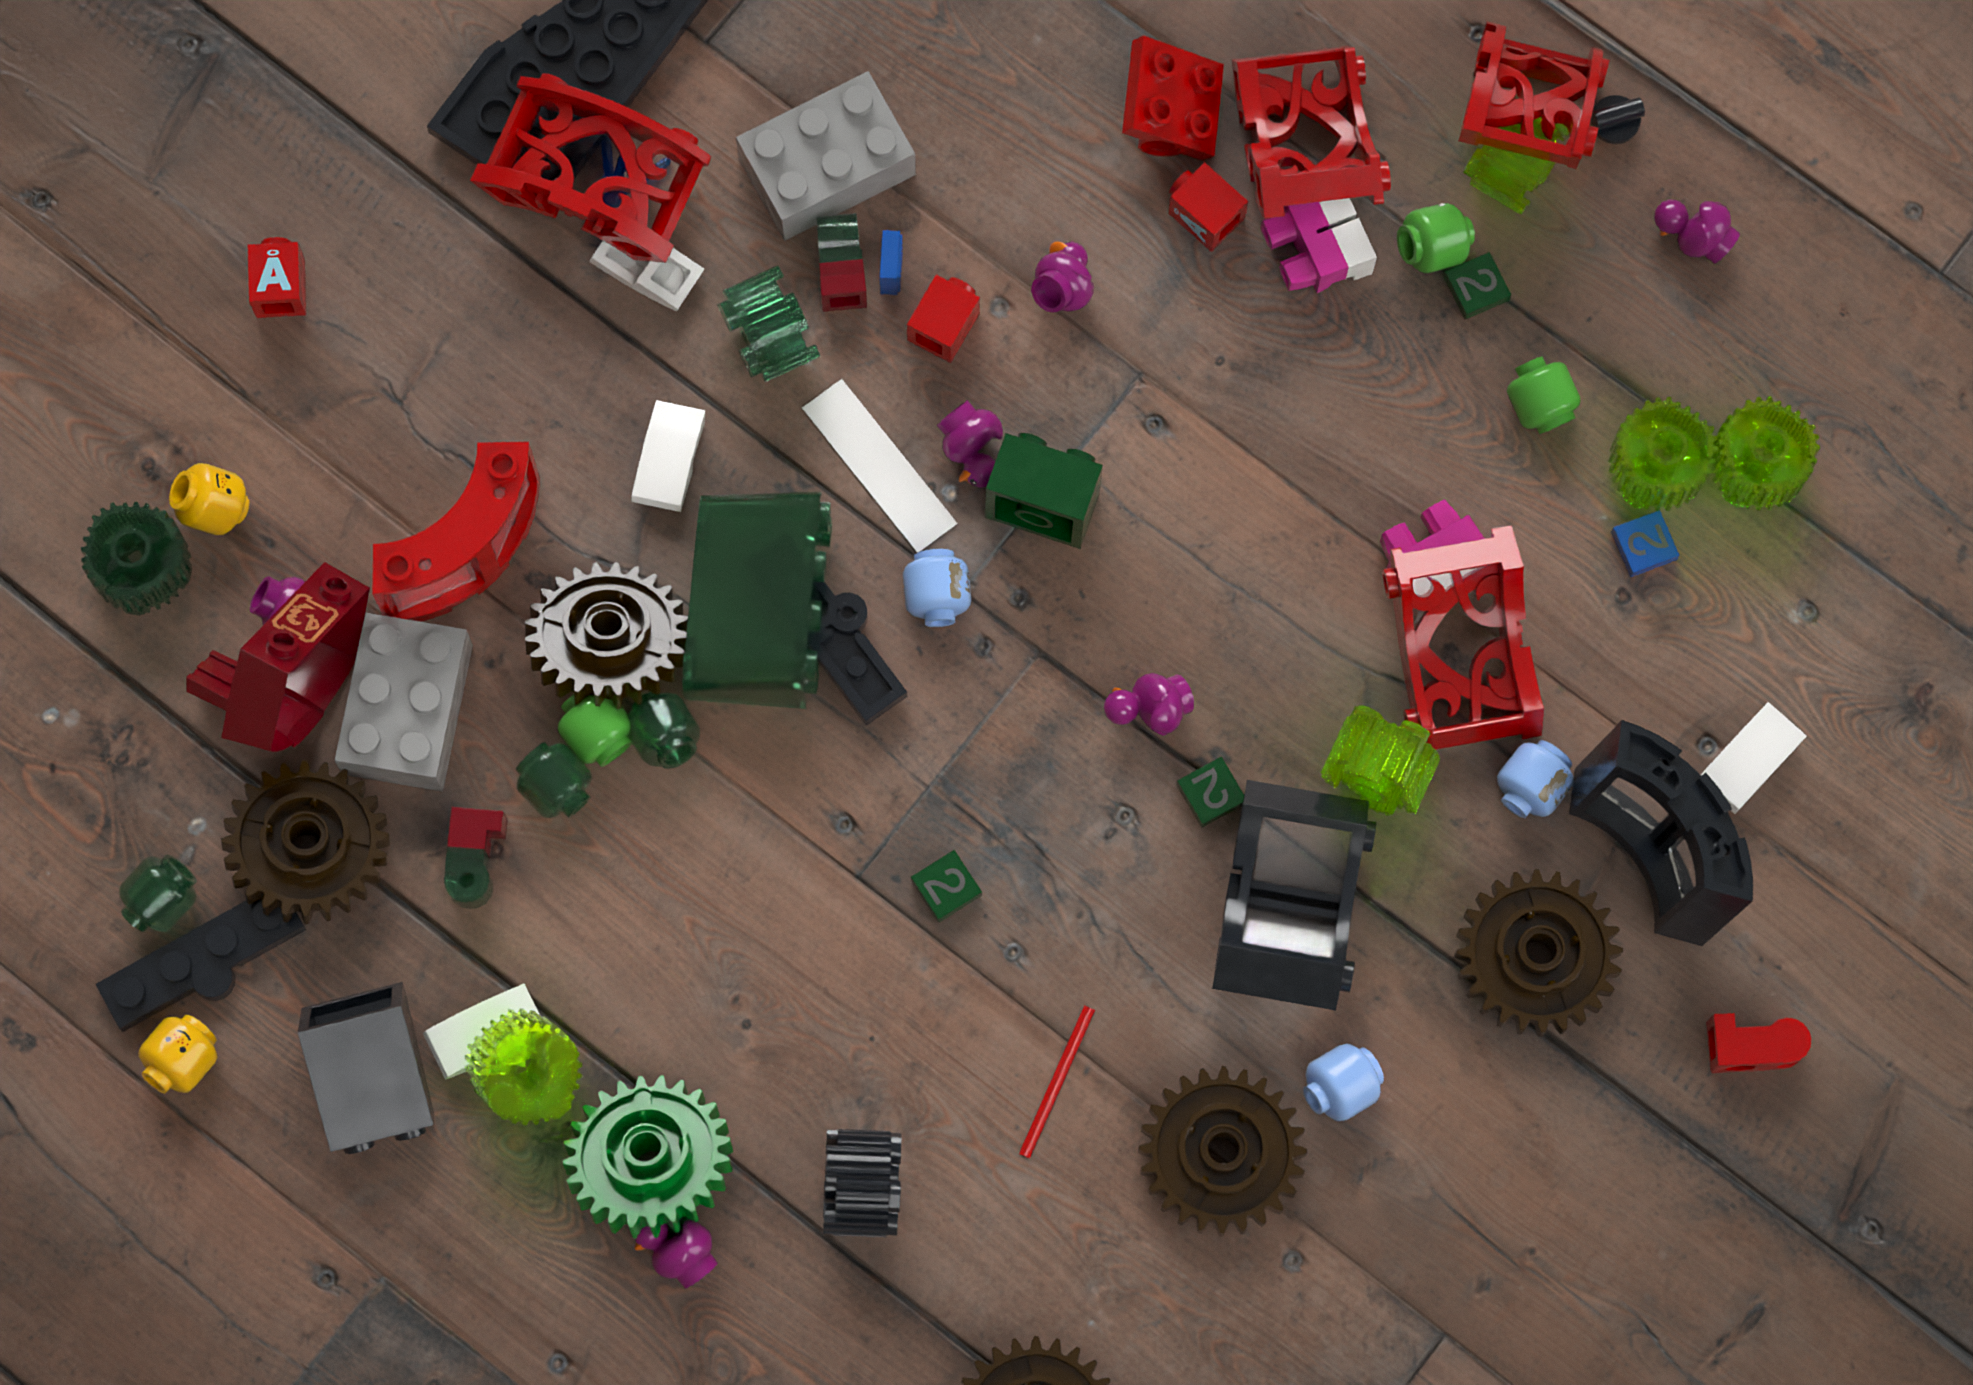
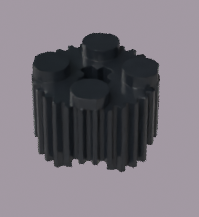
[823,1129,902,1237]

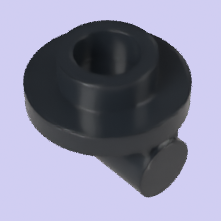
[1591,95,1645,144]

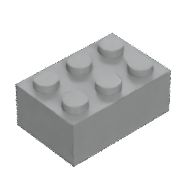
[736,71,916,241]
[334,613,473,792]

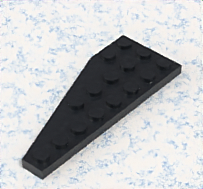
[427,0,708,181]

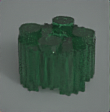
[717,265,820,382]
[81,502,193,616]

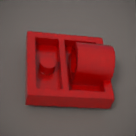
[1122,35,1224,161]

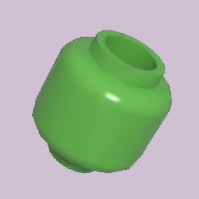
[1397,203,1475,273]
[1507,356,1581,435]
[557,695,634,767]

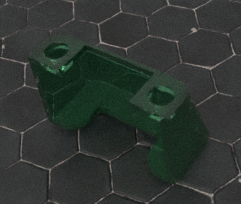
[682,491,832,709]

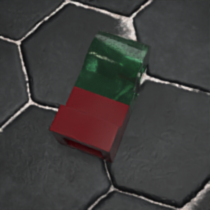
[816,213,867,312]
[444,807,508,909]

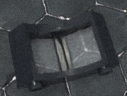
[1569,720,1753,946]
[1212,780,1377,1011]

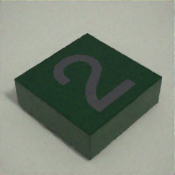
[1443,252,1512,320]
[1176,756,1244,828]
[911,850,982,923]

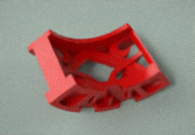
[1458,21,1609,169]
[1231,46,1391,219]
[470,73,712,263]
[1382,525,1544,756]

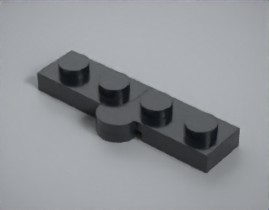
[746,533,908,726]
[95,899,306,1032]

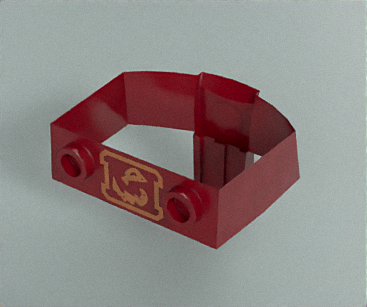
[186,562,370,752]

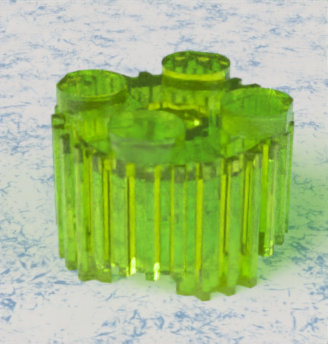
[1463,117,1569,215]
[1709,396,1820,511]
[1608,397,1719,511]
[1321,705,1440,816]
[465,1008,582,1126]

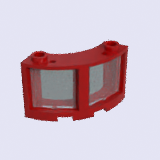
[372,441,540,622]

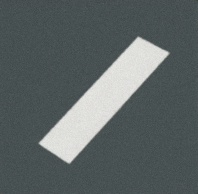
[802,379,958,553]

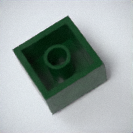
[985,433,1103,549]

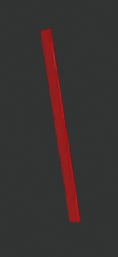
[1019,1006,1095,1159]

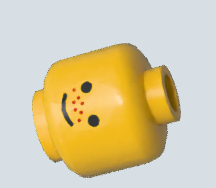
[169,463,249,535]
[139,1015,217,1094]

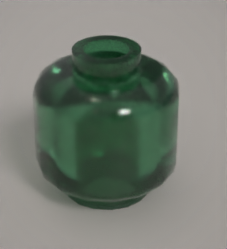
[628,692,700,769]
[515,742,592,819]
[119,854,197,932]

